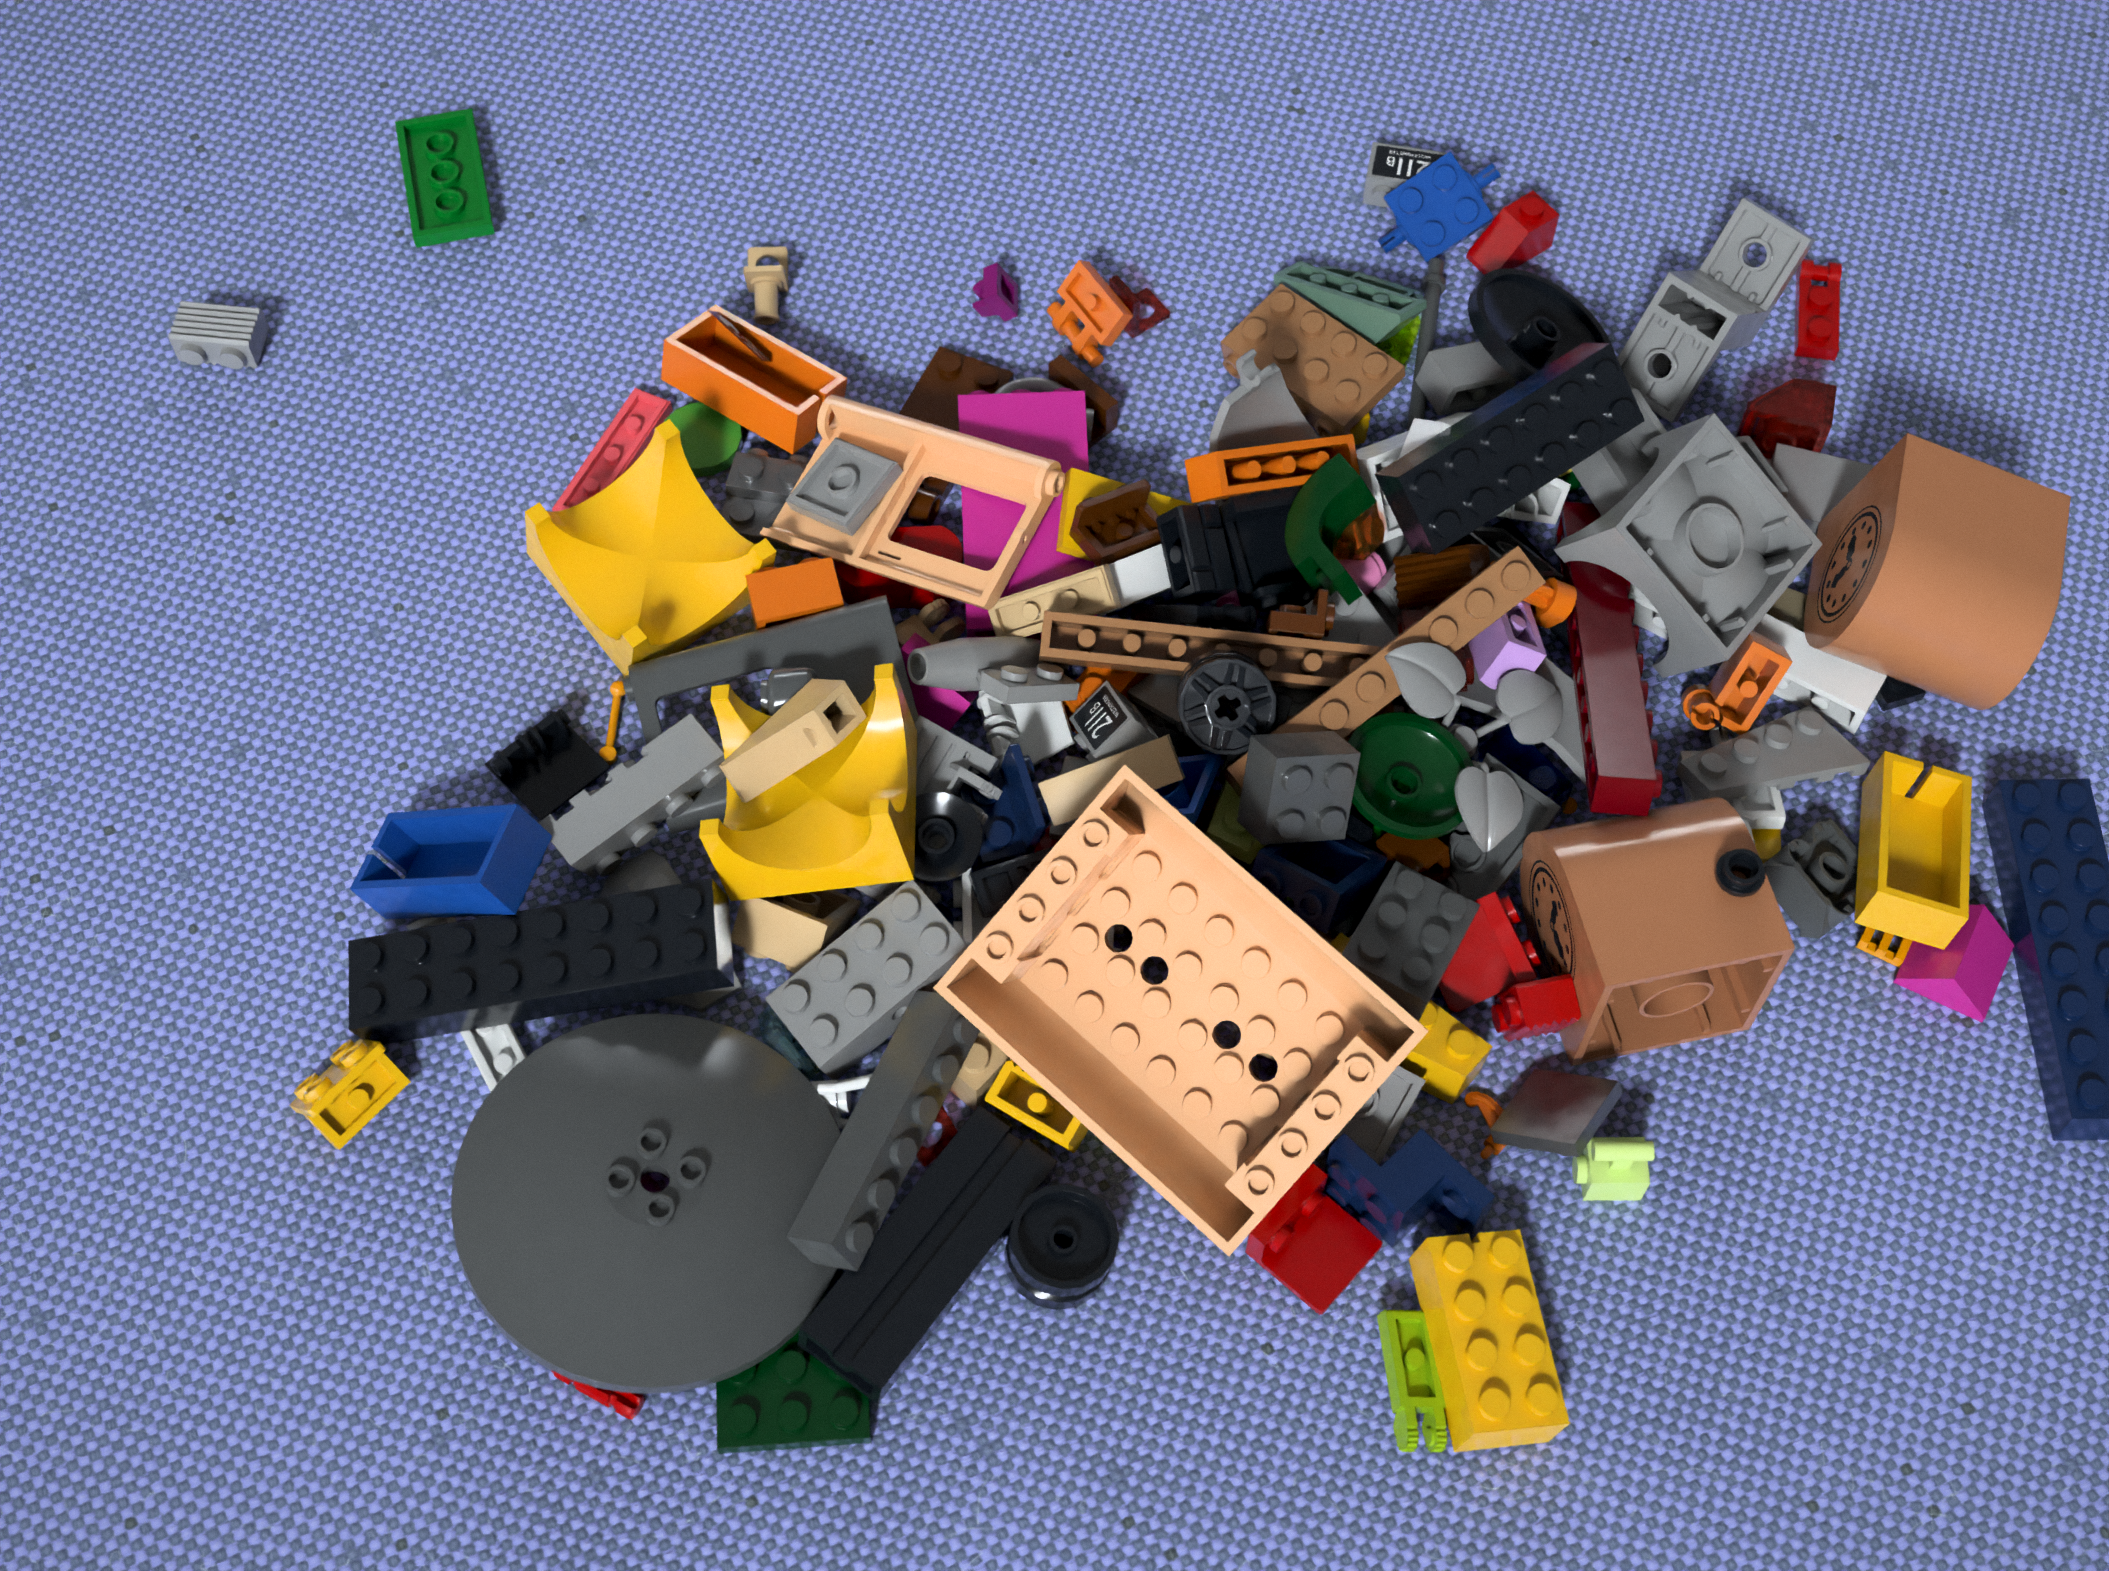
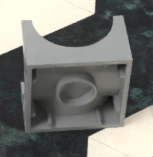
[1554,413,1823,678]

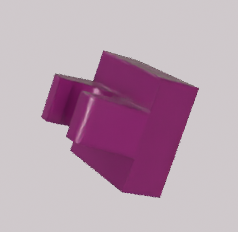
[973,263,1018,322]

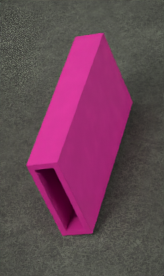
[958,388,1097,640]

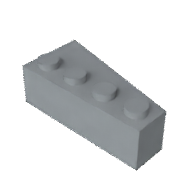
[538,713,725,879]

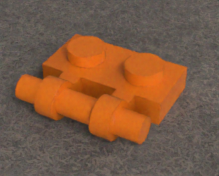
[1047,260,1134,368]

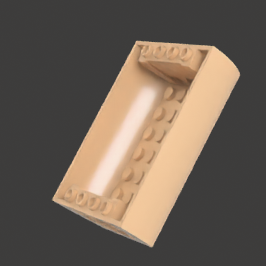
[933,764,1429,1256]

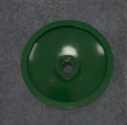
[1348,712,1474,840]

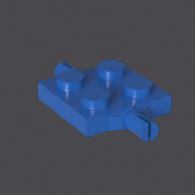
[1377,151,1501,265]

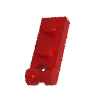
[1794,259,1842,361]

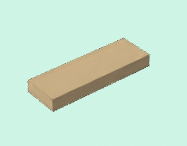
[988,564,1122,637]
[1038,734,1185,827]

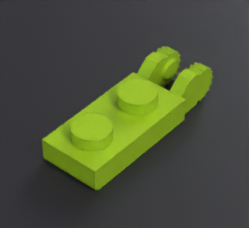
[1377,1310,1448,1452]

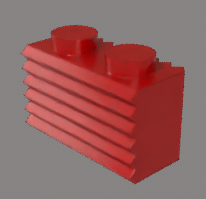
[1491,974,1581,1042]

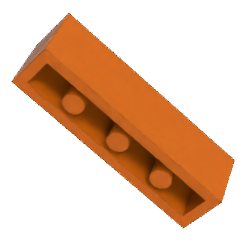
[1184,434,1360,504]

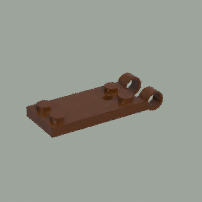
[899,346,1014,526]

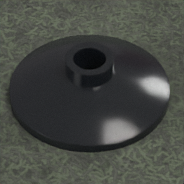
[914,792,983,883]

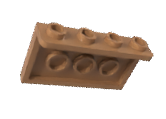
[1221,284,1405,438]

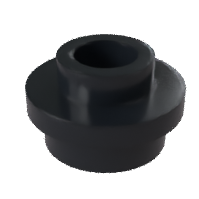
[1714,849,1766,897]

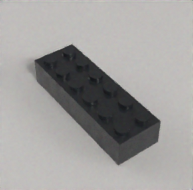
[1374,343,1645,555]

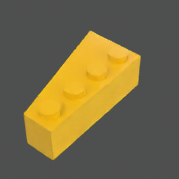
[1330,933,1493,1104]

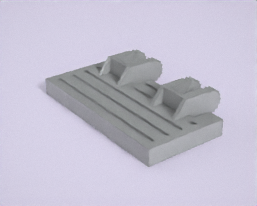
[853,715,1003,904]

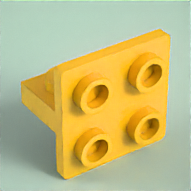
[289,1039,411,1150]

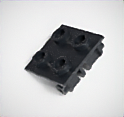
[485,708,611,821]

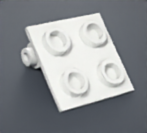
[976,691,1075,769]

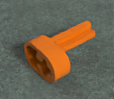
[1490,561,1577,629]

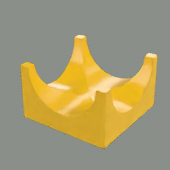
[525,419,776,676]
[699,663,917,901]

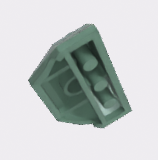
[1274,261,1427,347]

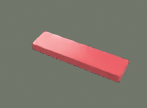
[552,388,673,512]

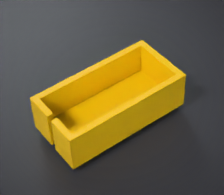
[1854,751,1972,950]
[1409,1229,1570,1452]

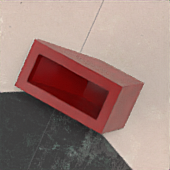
[1466,190,1559,276]

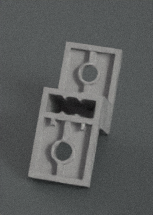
[1617,198,1816,423]

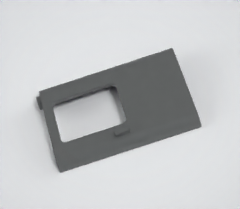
[622,595,919,834]

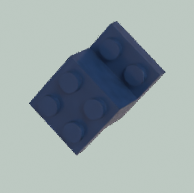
[1324,1128,1495,1248]

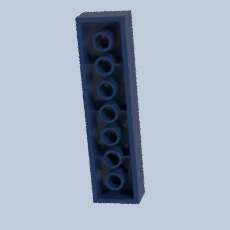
[1982,779,2109,1141]

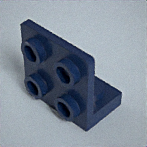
[957,743,1049,868]

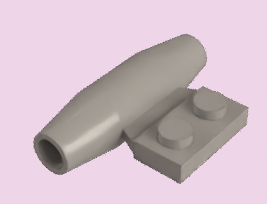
[907,636,1080,704]

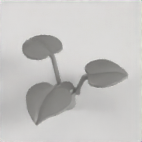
[1385,642,1563,853]

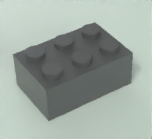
[1342,861,1481,1021]

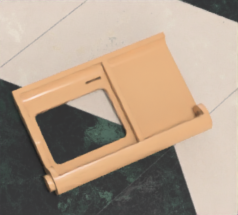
[759,394,1065,610]

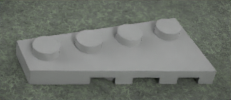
[1675,705,1871,800]

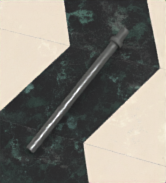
[1406,258,1446,432]

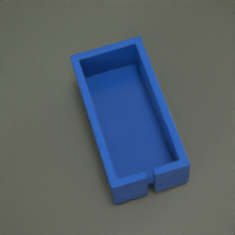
[350,804,552,920]

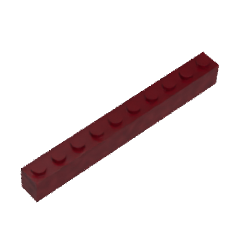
[1555,502,1663,816]

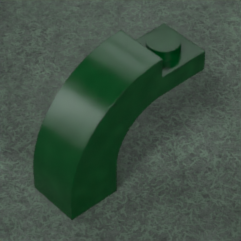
[1285,453,1377,606]

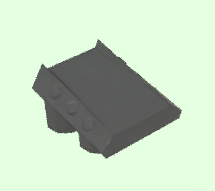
[1763,817,1858,939]

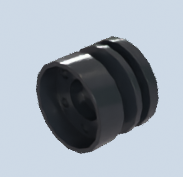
[1176,649,1276,755]

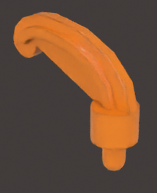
[1464,1092,1507,1159]

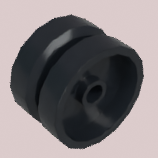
[1004,1183,1119,1310]

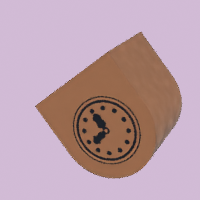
[1804,433,2071,710]
[1520,797,1795,1066]

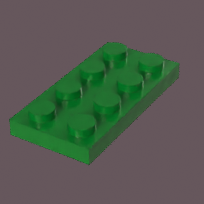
[395,108,495,248]

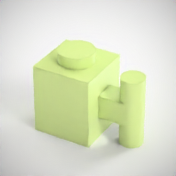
[1572,1137,1655,1201]

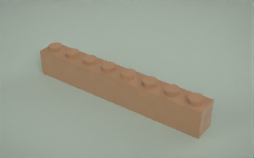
[1220,546,1546,798]
[1039,611,1401,697]

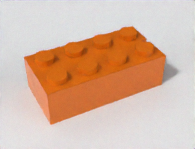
[661,304,848,455]

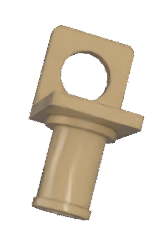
[744,246,789,325]

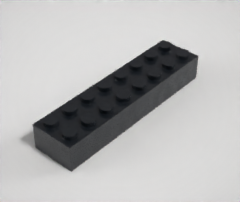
[348,878,734,1045]

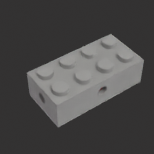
[765,880,969,1080]

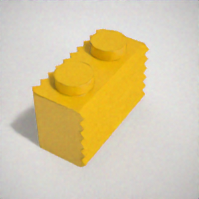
[985,1060,1089,1153]

